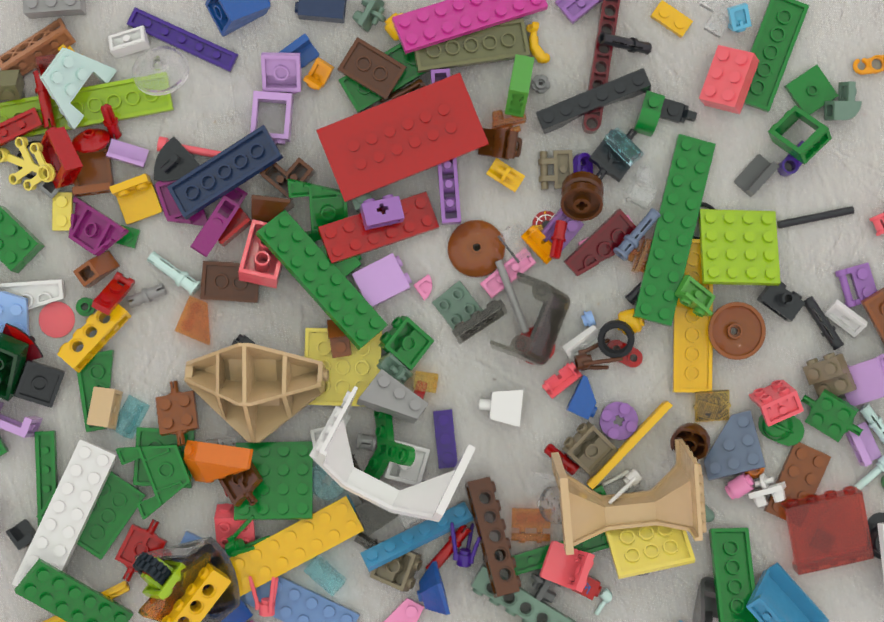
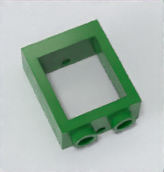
[768,105,832,165]

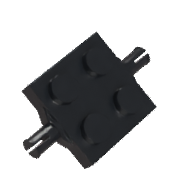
[588,128,642,182]

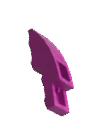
[190,187,248,257]

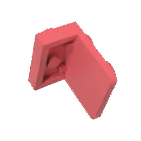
[214,503,255,549]
[540,541,595,592]

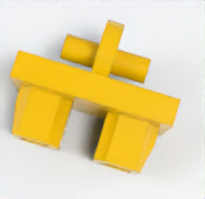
[486,158,525,193]

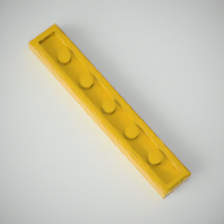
[586,401,673,490]

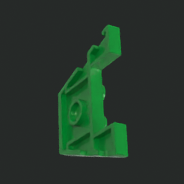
[287,179,348,242]
[116,445,192,520]

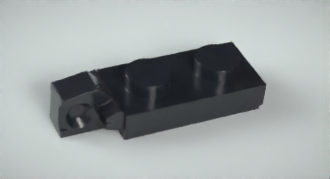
[660,98,697,123]

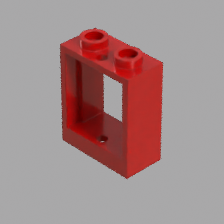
[41,127,83,189]

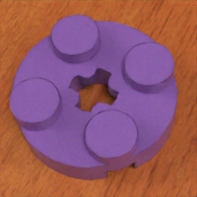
[599,402,638,440]

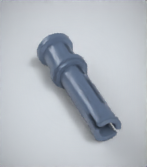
[613,208,661,261]

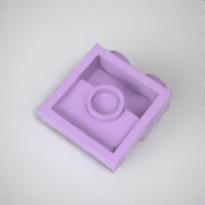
[261,52,302,94]

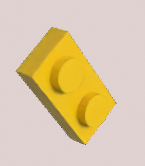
[650,0,693,38]

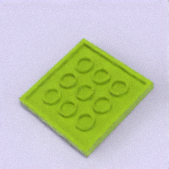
[699,209,781,286]

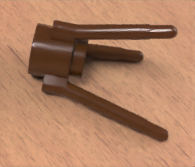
[380,79,426,103]
[574,338,623,371]

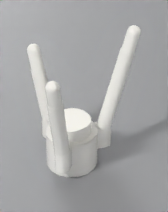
[602,469,643,504]

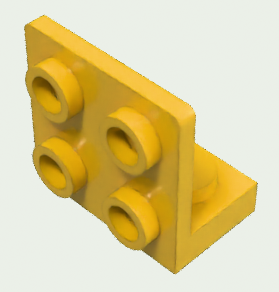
[109,173,162,225]

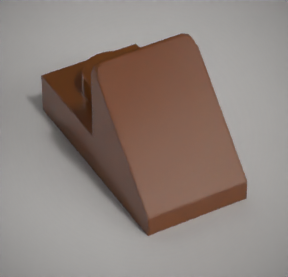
[327,320,352,358]

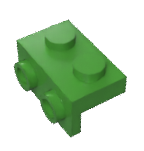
[674,275,716,317]

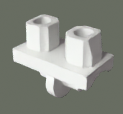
[748,473,787,508]

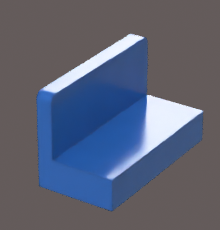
[278,33,319,68]

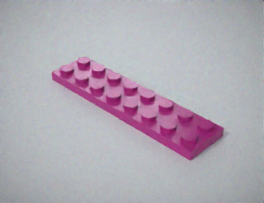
[392,0,548,54]

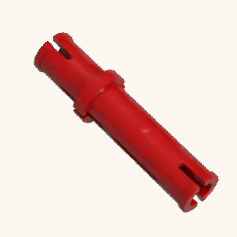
[33,70,57,129]
[425,525,472,569]

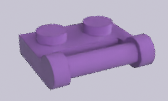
[835,262,877,308]

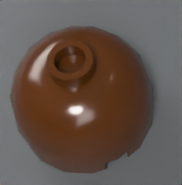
[670,423,710,462]

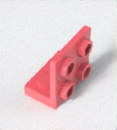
[749,380,804,427]

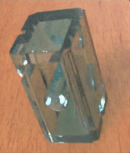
[304,555,347,597]

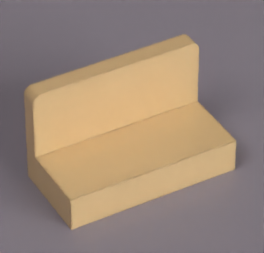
[87,387,123,430]

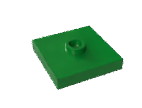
[784,65,839,115]

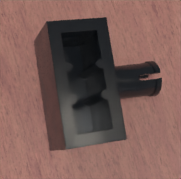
[757,282,805,322]

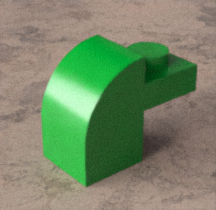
[633,90,665,137]

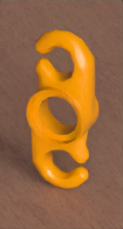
[853,55,884,75]

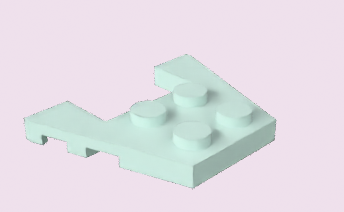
[40,47,117,129]

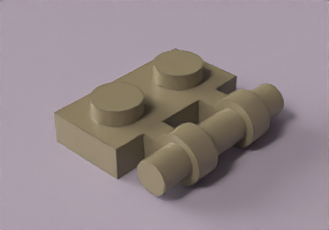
[538,150,573,190]

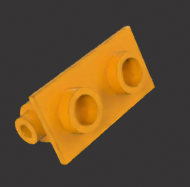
[521,225,553,265]

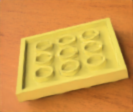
[304,328,382,407]
[605,526,695,579]

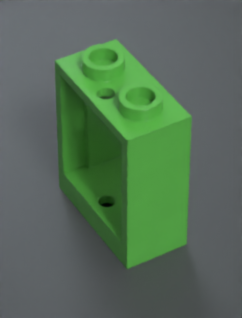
[505,54,534,117]

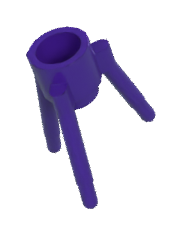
[450,522,481,567]

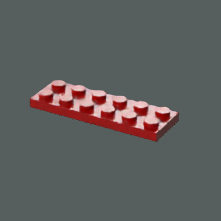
[318,192,439,264]

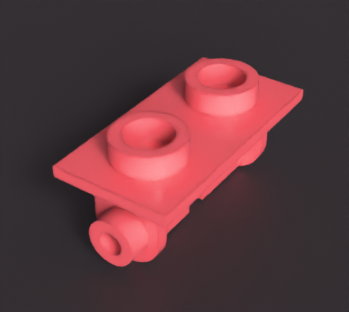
[542,362,583,399]

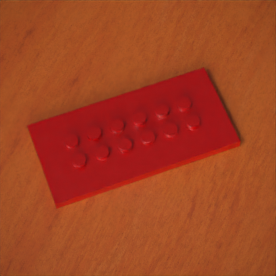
[316,73,489,203]

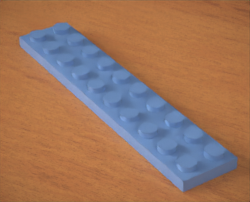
[172,531,360,622]

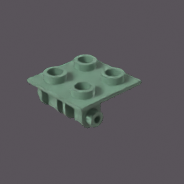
[432,280,483,332]

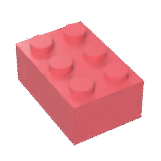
[699,45,759,114]
[238,219,283,289]

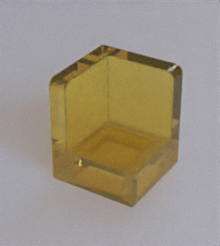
[413,371,439,393]

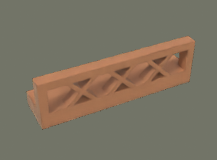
[0,17,76,76]

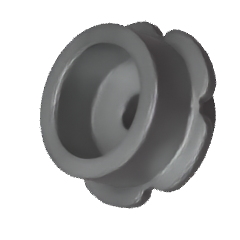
[531,75,550,93]

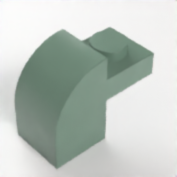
[824,81,862,121]

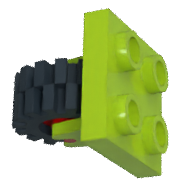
[133,552,188,600]

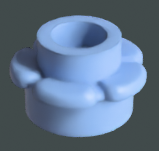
[581,310,596,327]

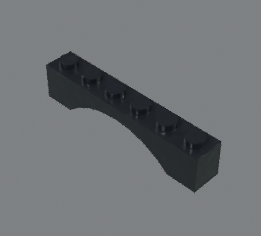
[536,68,651,134]

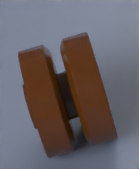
[560,171,604,221]

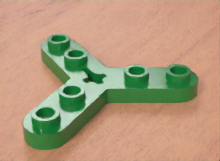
[364,411,415,480]

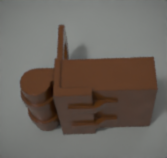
[478,128,522,160]

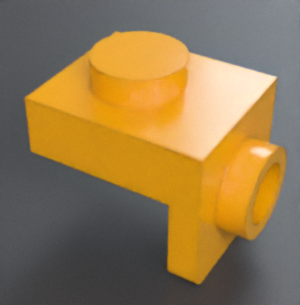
[303,57,335,90]

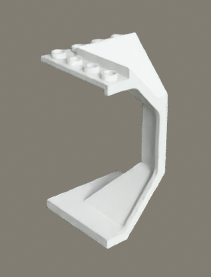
[309,386,476,522]

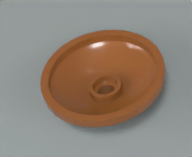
[448,220,505,277]
[708,302,766,360]

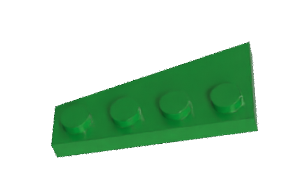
[77,350,114,432]

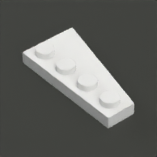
[0,279,65,310]

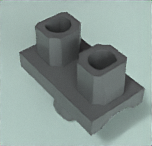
[531,570,561,603]

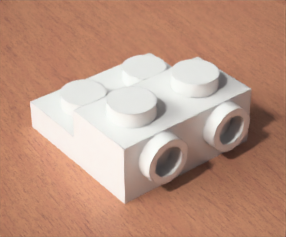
[382,439,430,485]

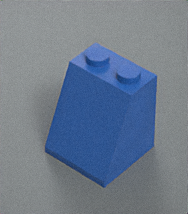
[205,0,271,37]

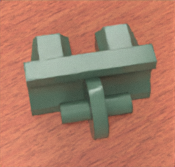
[352,0,386,32]
[376,352,414,385]

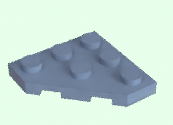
[704,410,766,481]

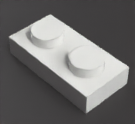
[824,299,868,337]
[562,325,599,362]

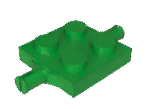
[801,389,863,442]

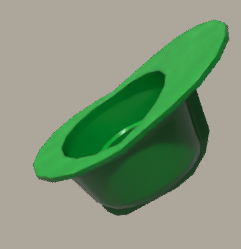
[758,415,804,446]

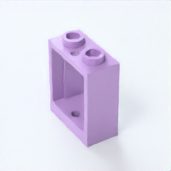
[250,91,294,145]

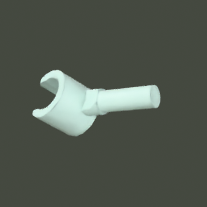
[594,588,612,615]

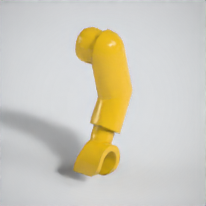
[526,21,550,64]

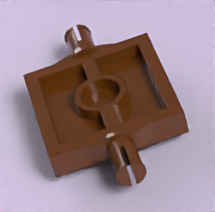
[218,460,263,507]

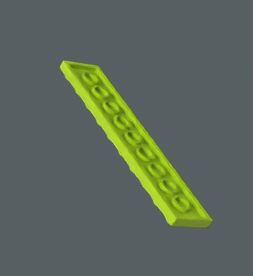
[0,72,174,138]

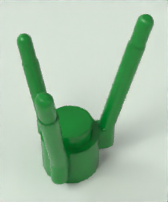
[225,515,270,557]

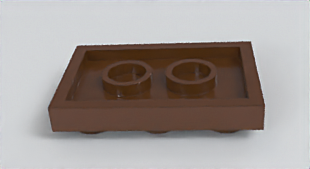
[337,37,407,101]
[200,261,260,303]

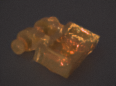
[511,508,551,543]

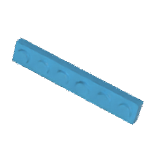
[360,502,474,572]

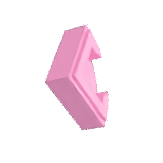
[413,274,432,301]

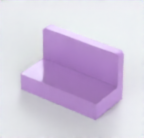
[106,138,149,169]
[845,422,881,467]

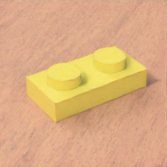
[52,192,74,231]

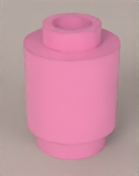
[725,473,755,500]

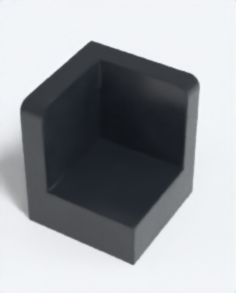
[6,519,36,550]

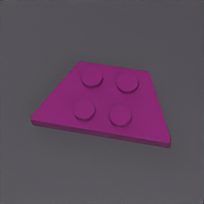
[155,180,208,226]
[68,196,129,256]

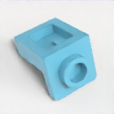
[727,3,752,32]

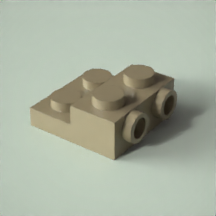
[802,352,857,398]
[562,421,618,477]
[370,541,423,592]

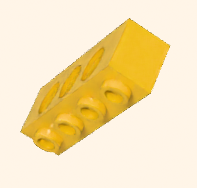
[57,304,131,373]
[161,563,232,622]

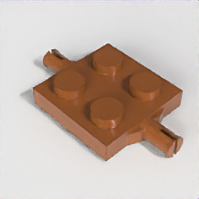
[155,381,199,446]

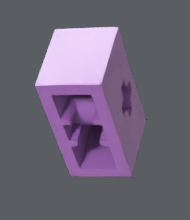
[360,194,405,230]

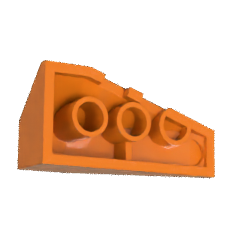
[183,440,253,483]

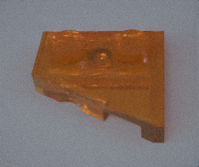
[175,296,210,345]

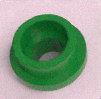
[76,297,95,317]

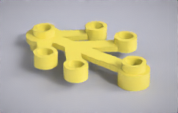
[0,136,56,191]

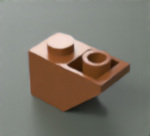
[73,250,120,288]

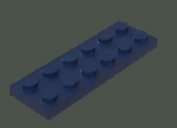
[167,125,284,220]

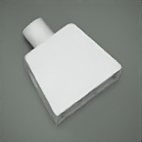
[478,390,523,427]

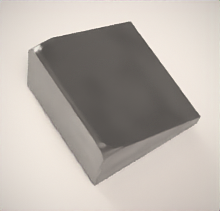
[37,181,63,199]

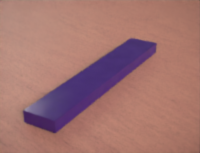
[127,7,238,73]

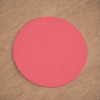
[39,302,75,338]

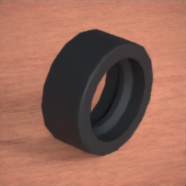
[597,320,635,358]

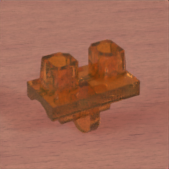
[491,110,527,132]
[627,238,652,273]

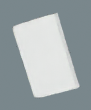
[108,25,150,58]

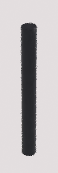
[777,206,854,229]

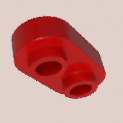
[607,340,643,367]

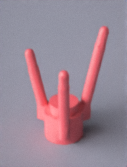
[248,576,279,617]

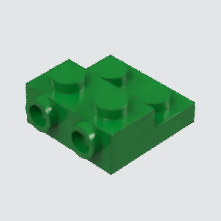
[379,316,434,371]

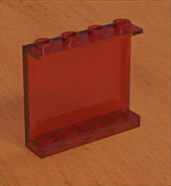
[781,486,874,575]

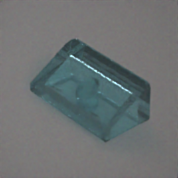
[604,127,644,167]
[114,395,150,439]

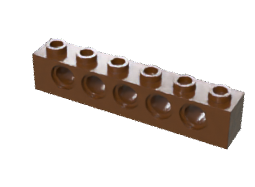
[465,477,521,598]

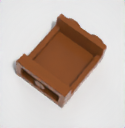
[72,145,114,197]

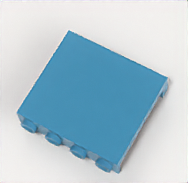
[746,562,829,622]

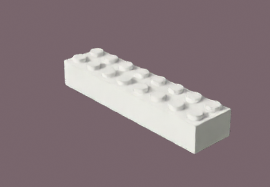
[12,439,118,586]

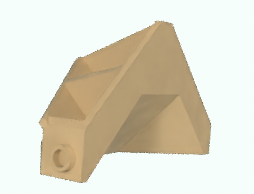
[184,343,329,443]

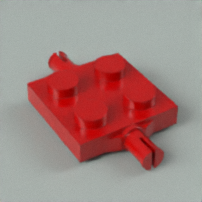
[115,519,168,582]

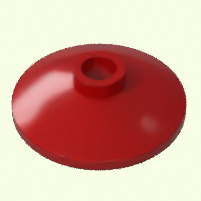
[72,128,110,153]

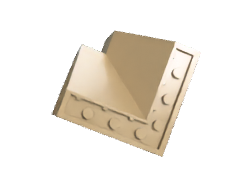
[551,439,707,555]

